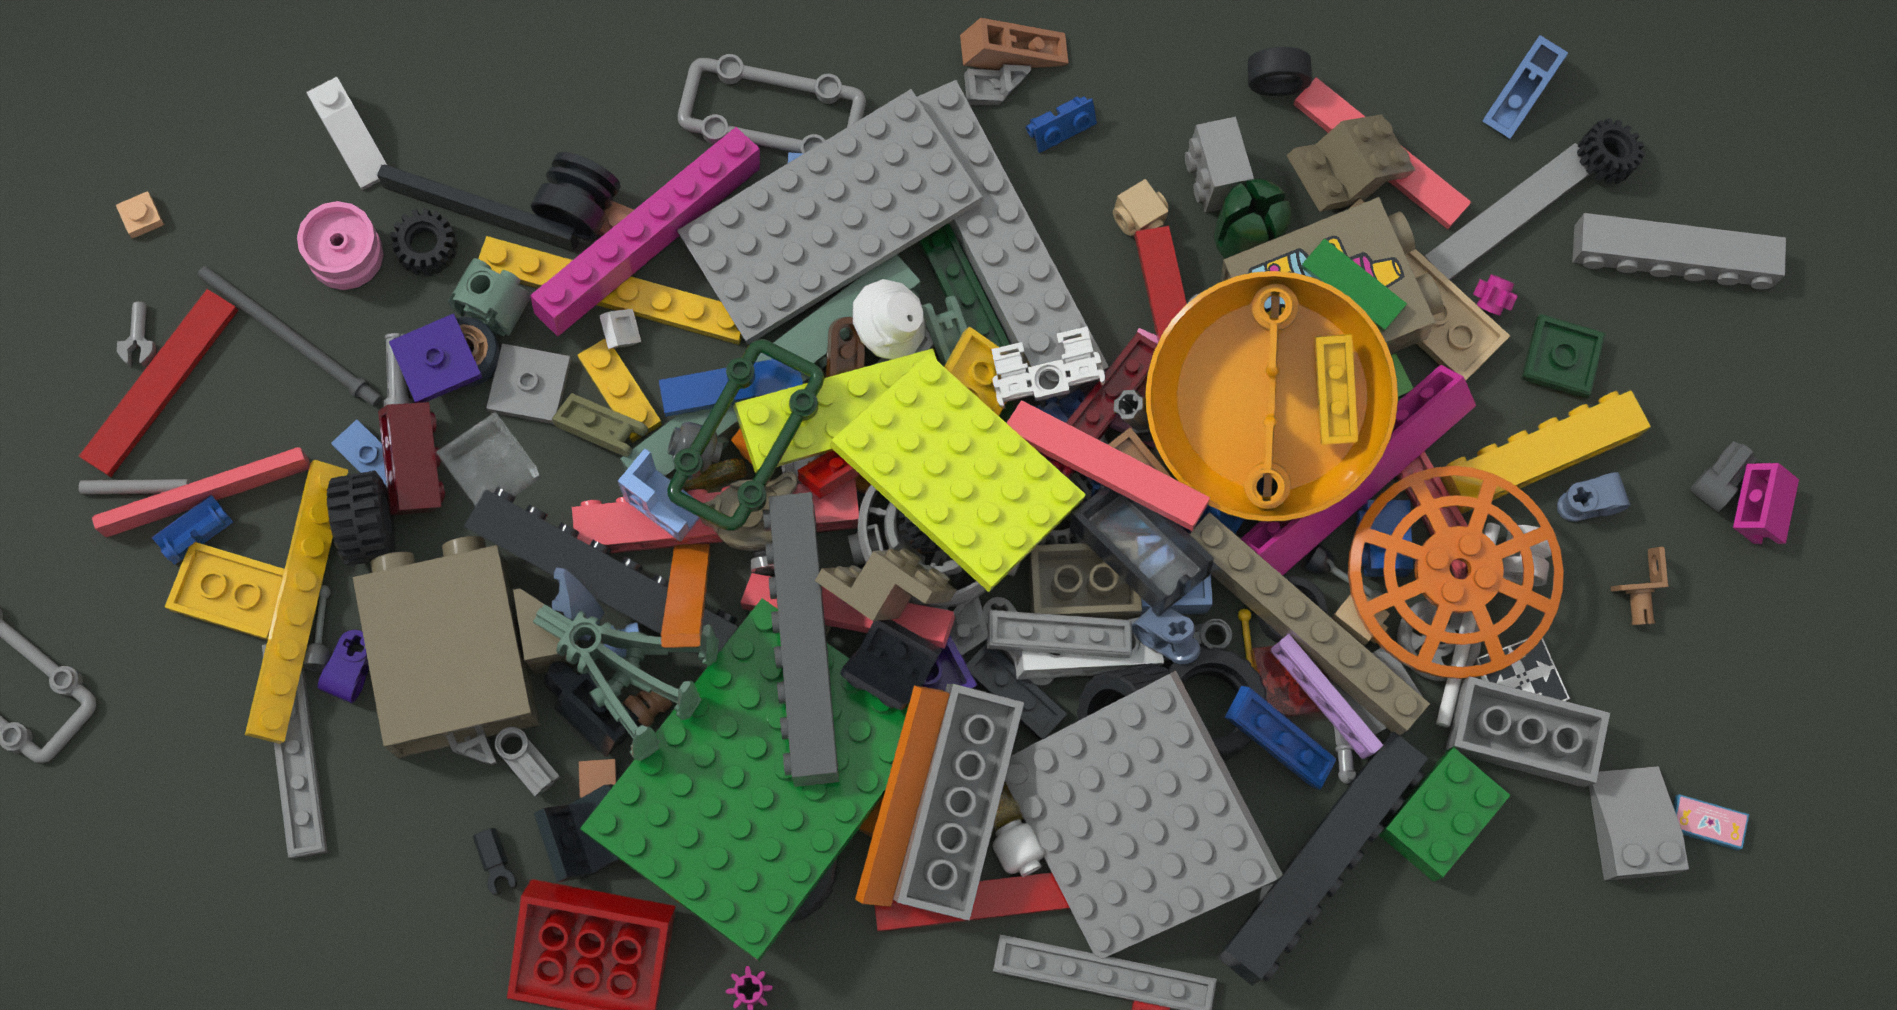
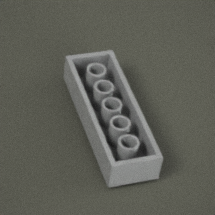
[893,684,1024,920]

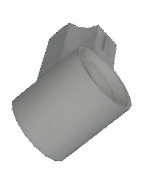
[495,727,560,798]

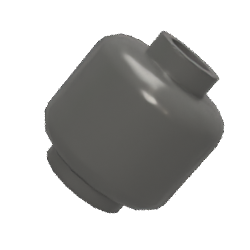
[668,422,723,472]

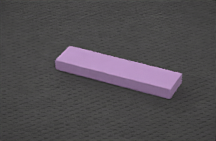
[1271,634,1383,759]

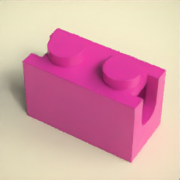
[1733,463,1799,544]

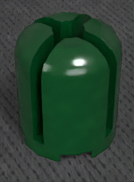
[1214,179,1292,259]

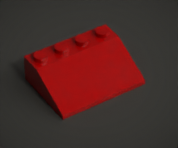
[507,879,676,1010]

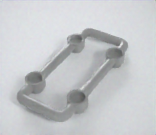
[677,54,866,153]
[0,608,96,763]

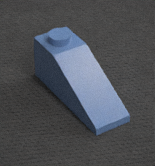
[1482,35,1568,139]

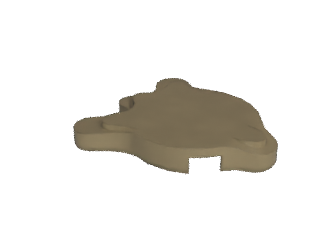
[700,472,798,551]

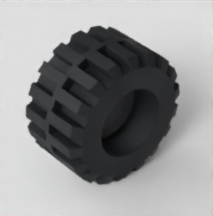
[327,470,395,566]

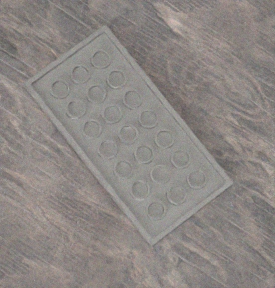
[677,89,984,345]

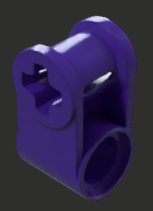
[318,629,369,703]

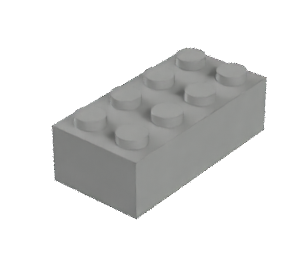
[1445,676,1610,787]

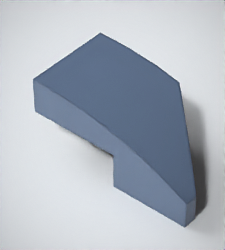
[552,568,604,641]

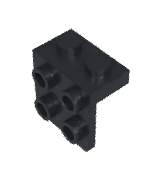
[840,619,942,710]
[534,784,620,883]

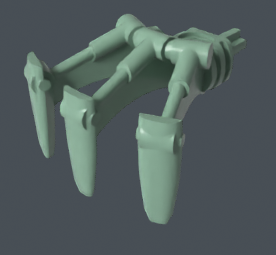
[533,604,719,761]

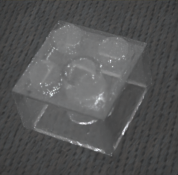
[437,412,541,506]

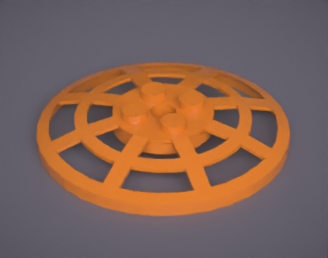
[1348,466,1564,679]

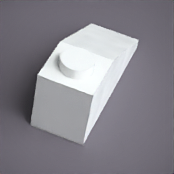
[306,77,387,190]

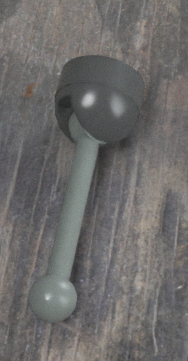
[302,585,331,672]

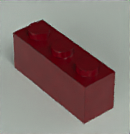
[378,402,445,516]

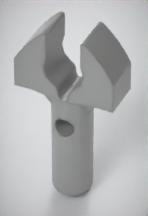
[117,302,156,367]

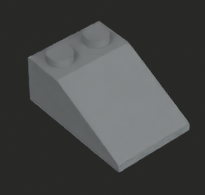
[1589,766,1689,881]

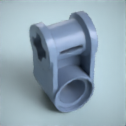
[1557,472,1631,522]
[1131,607,1201,664]

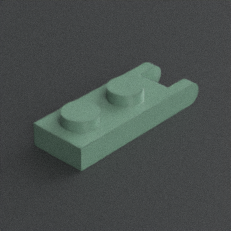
[921,295,967,367]

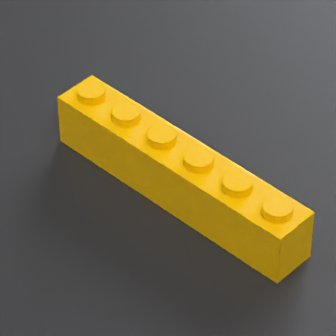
[1440,390,1651,514]

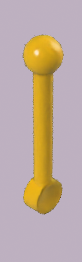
[1238,609,1258,671]

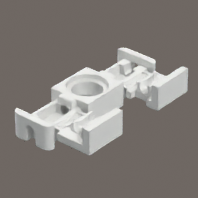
[991,326,1105,409]

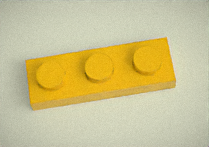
[1315,334,1358,445]
[577,338,662,443]

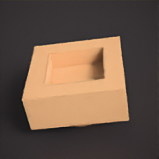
[116,191,164,239]

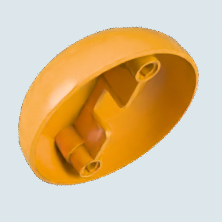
[1146,271,1398,521]

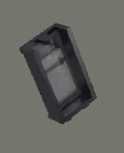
[1070,485,1214,617]

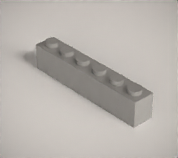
[1572,213,1786,289]

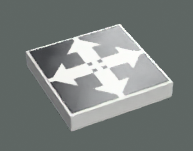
[1475,638,1570,701]

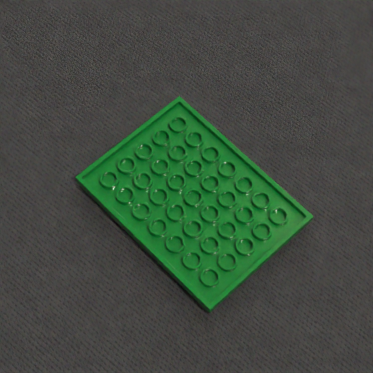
[580,598,909,962]

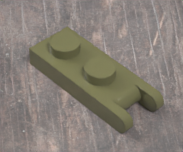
[552,393,648,457]

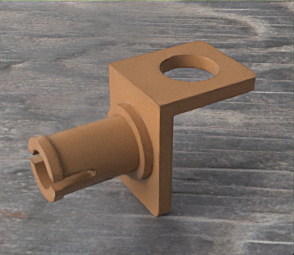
[1611,547,1668,625]

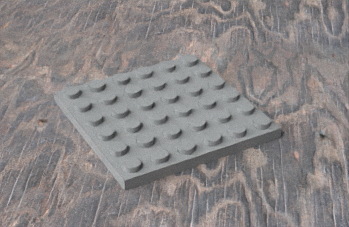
[1005,671,1283,959]

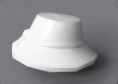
[853,279,926,360]

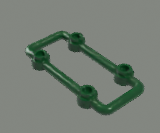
[667,339,825,531]

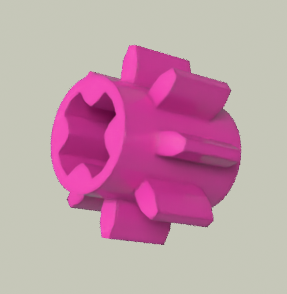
[1473,274,1518,316]
[726,966,773,1010]

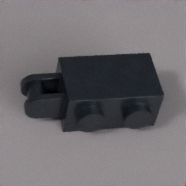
[544,661,639,757]

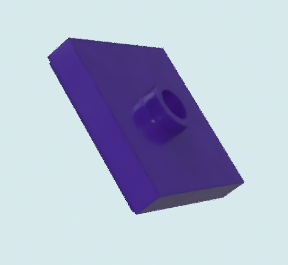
[388,313,483,403]

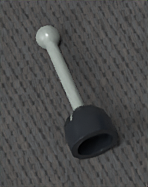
[1304,544,1383,599]

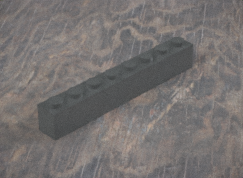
[763,492,839,787]

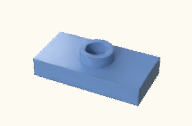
[331,420,387,489]

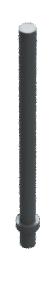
[197,266,382,407]

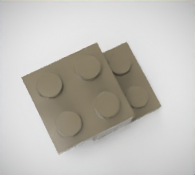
[1286,114,1415,212]
[815,548,957,621]

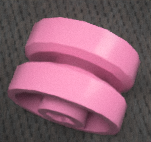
[297,201,384,290]

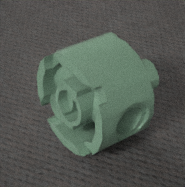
[447,258,531,337]

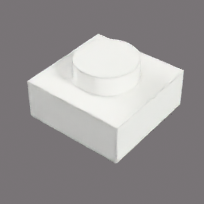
[599,309,641,349]

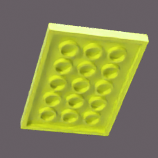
[830,353,1086,592]

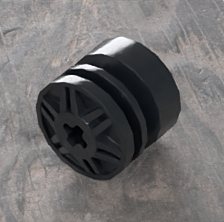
[530,152,621,240]

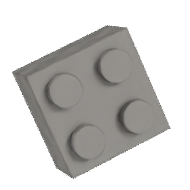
[1185,116,1254,213]

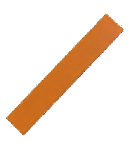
[661,544,710,648]
[855,685,950,906]

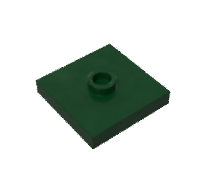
[1521,314,1606,399]

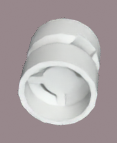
[1503,525,1551,586]

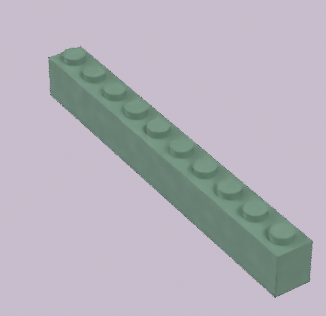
[620,255,921,480]

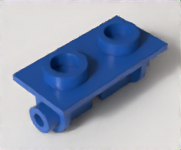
[1026,96,1097,153]
[152,495,233,565]

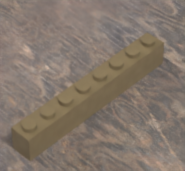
[1189,512,1430,736]

